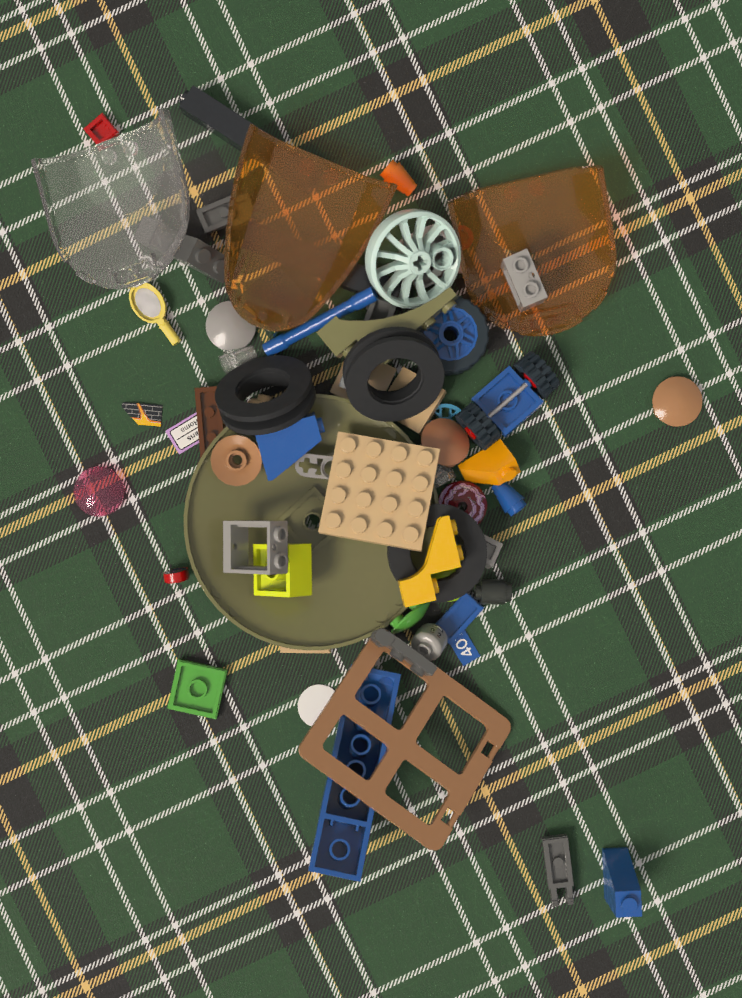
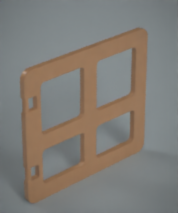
[298,629,511,850]

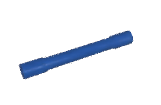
[262,286,379,356]

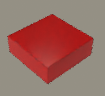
[83,113,120,150]

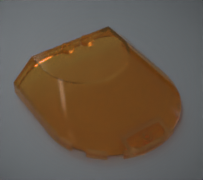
[447,165,617,336]

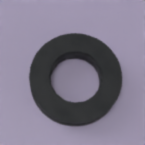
[342,327,444,422]
[215,355,316,435]
[387,504,487,603]

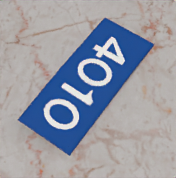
[451,630,480,666]

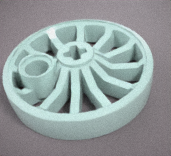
[365,209,461,309]

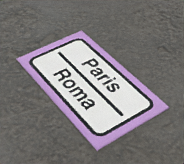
[165,412,199,454]

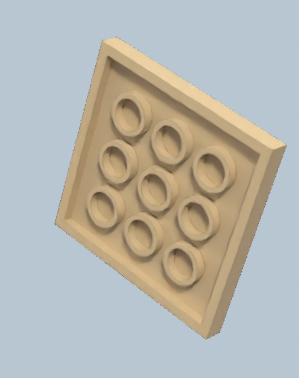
[318,431,440,552]

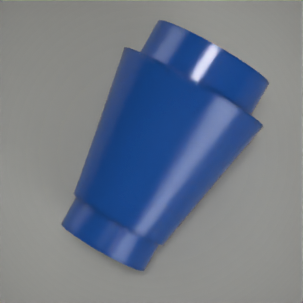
[491,482,527,517]

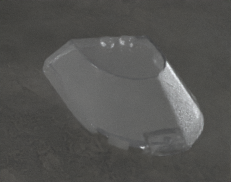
[31,108,190,290]

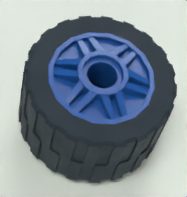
[419,296,489,376]

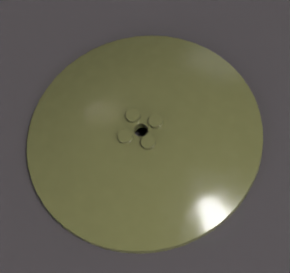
[184,394,439,650]

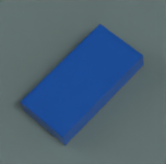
[435,593,484,645]

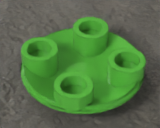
[390,602,431,634]

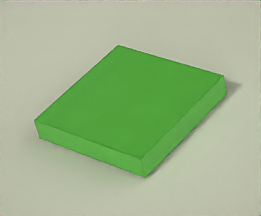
[167,658,228,719]

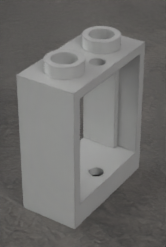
[500,249,548,313]
[223,520,288,575]

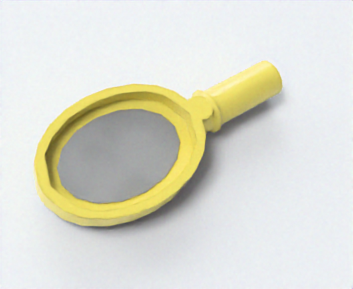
[129,282,181,346]

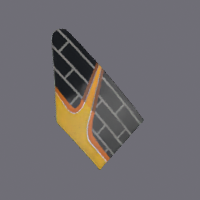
[121,402,163,427]

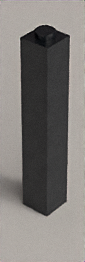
[179,85,322,195]

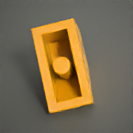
[458,439,521,486]

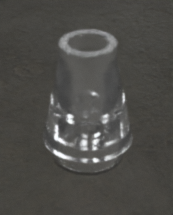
[218,345,258,374]

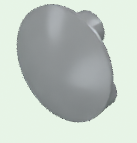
[206,301,256,351]

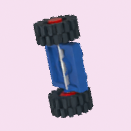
[455,351,560,450]

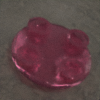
[74,466,125,517]

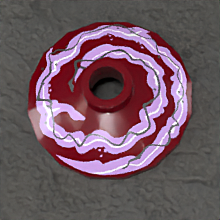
[438,480,487,524]

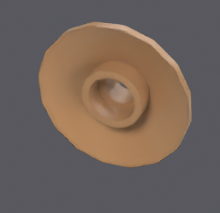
[210,434,262,486]

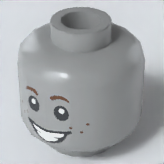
[411,623,448,661]

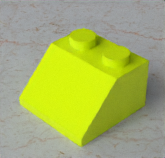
[253,543,312,597]

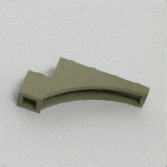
[316,287,458,365]

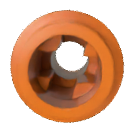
[380,160,417,196]

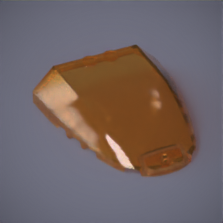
[224,123,398,331]

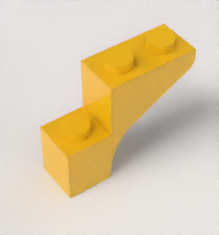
[398,515,464,607]

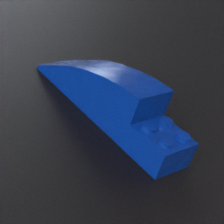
[308,664,401,882]

